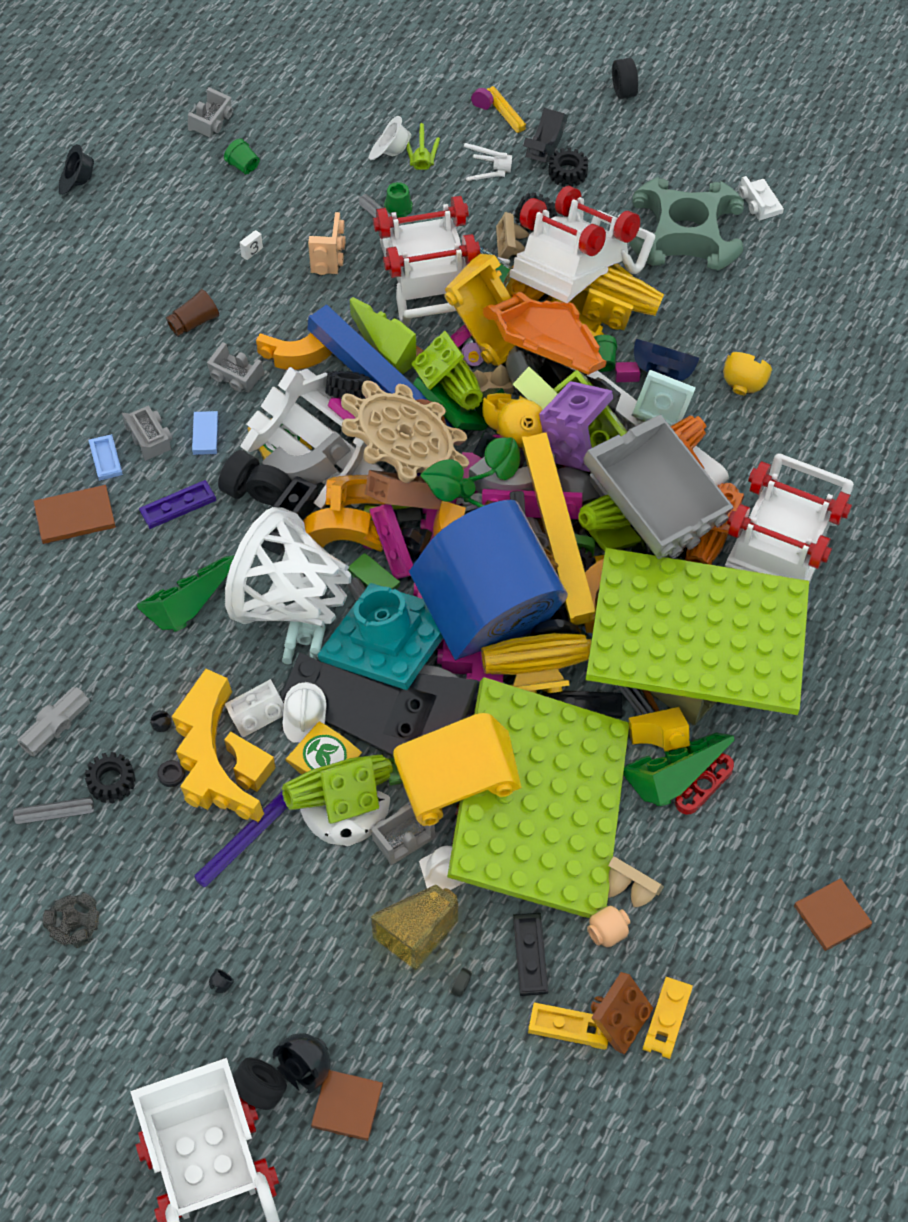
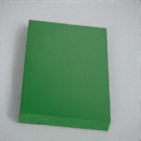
[413,377,488,431]

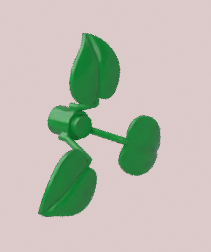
[420,437,520,508]

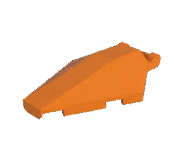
[483,292,606,375]

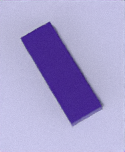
[139,480,217,529]

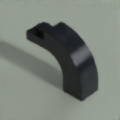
[523,108,568,163]

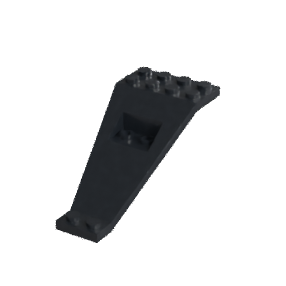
[280,652,480,758]

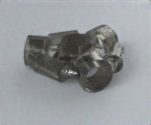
[43,892,100,948]

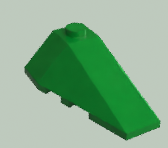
[136,555,235,632]
[623,732,735,806]

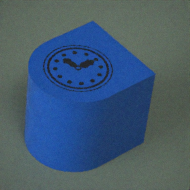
[409,500,568,660]

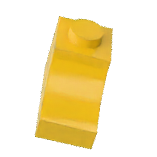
[629,707,690,752]
[224,732,276,792]

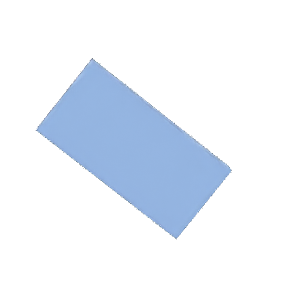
[192,411,218,455]
[89,434,123,481]

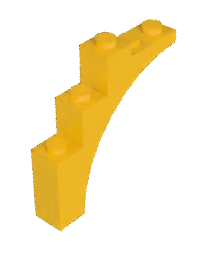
[172,669,264,822]

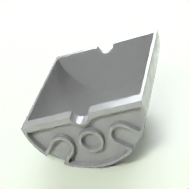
[583,414,734,559]

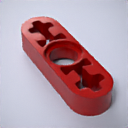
[675,753,734,814]

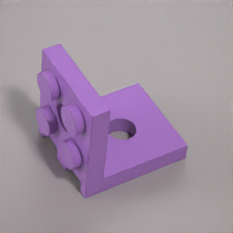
[539,381,613,472]

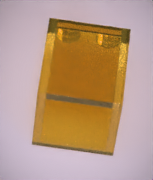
[371,884,458,970]

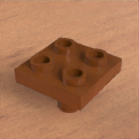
[591,972,654,1054]

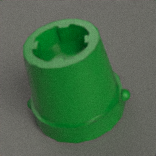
[224,138,260,175]
[384,182,413,218]
[594,335,617,372]

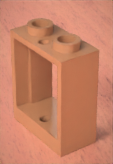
[365,470,441,510]

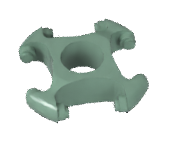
[630,177,744,271]

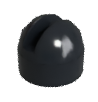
[150,710,172,732]
[209,968,234,994]

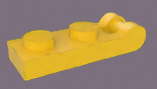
[642,977,693,1059]
[528,1002,608,1050]

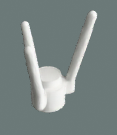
[464,143,512,181]

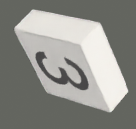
[240,230,263,260]

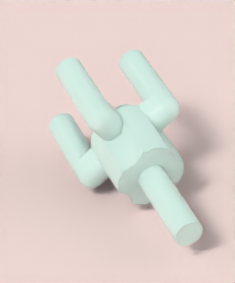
[282,596,326,664]

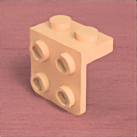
[308,212,346,275]

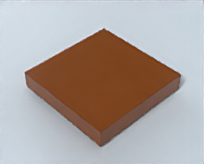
[794,878,872,951]
[311,1070,383,1141]

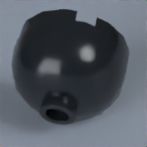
[273,1033,331,1094]

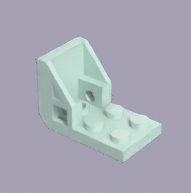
[631,370,696,426]

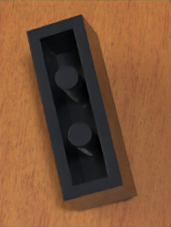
[261,476,318,555]

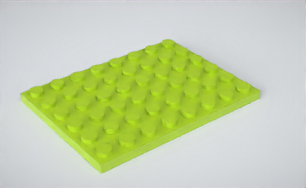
[586,548,809,715]
[447,677,629,919]

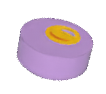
[461,342,484,366]

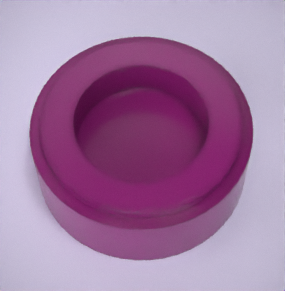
[471,88,493,110]

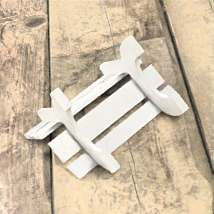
[240,367,385,509]

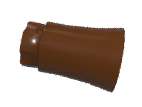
[166,289,219,337]

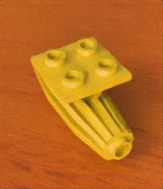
[582,267,664,330]
[481,633,591,694]

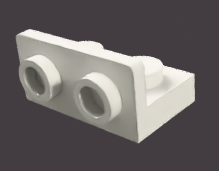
[738,176,784,221]
[225,679,284,737]

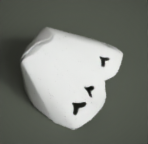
[300,791,390,846]

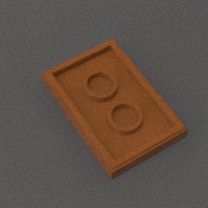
[34,485,116,544]

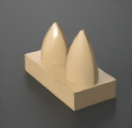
[496,212,529,259]
[473,364,514,393]
[608,856,664,907]

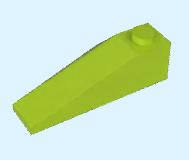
[350,297,416,375]

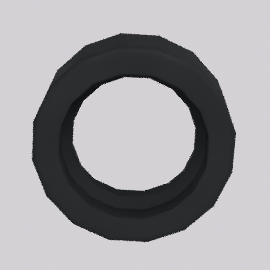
[218,450,260,499]

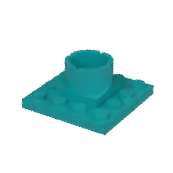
[317,583,443,690]

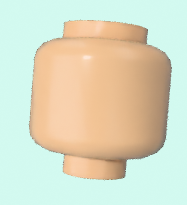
[587,906,630,947]

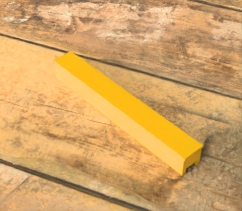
[522,432,595,625]

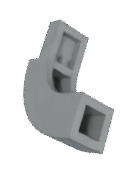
[262,431,351,484]
[469,453,556,494]

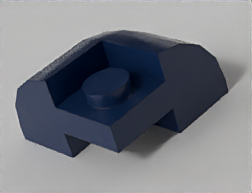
[634,339,699,381]

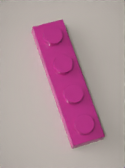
[482,489,583,519]

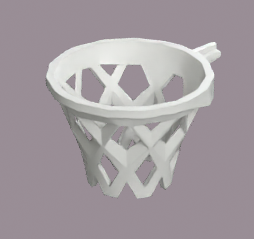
[225,507,351,627]

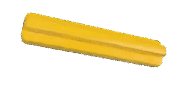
[487,86,526,133]

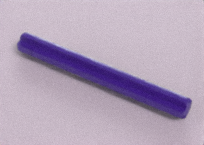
[194,791,288,887]

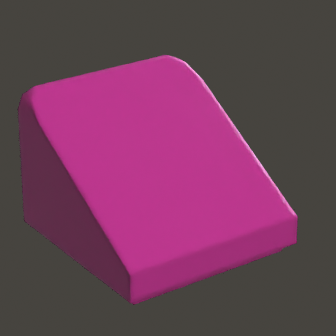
[615,362,640,382]

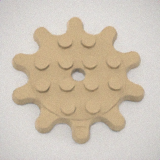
[341,381,469,483]

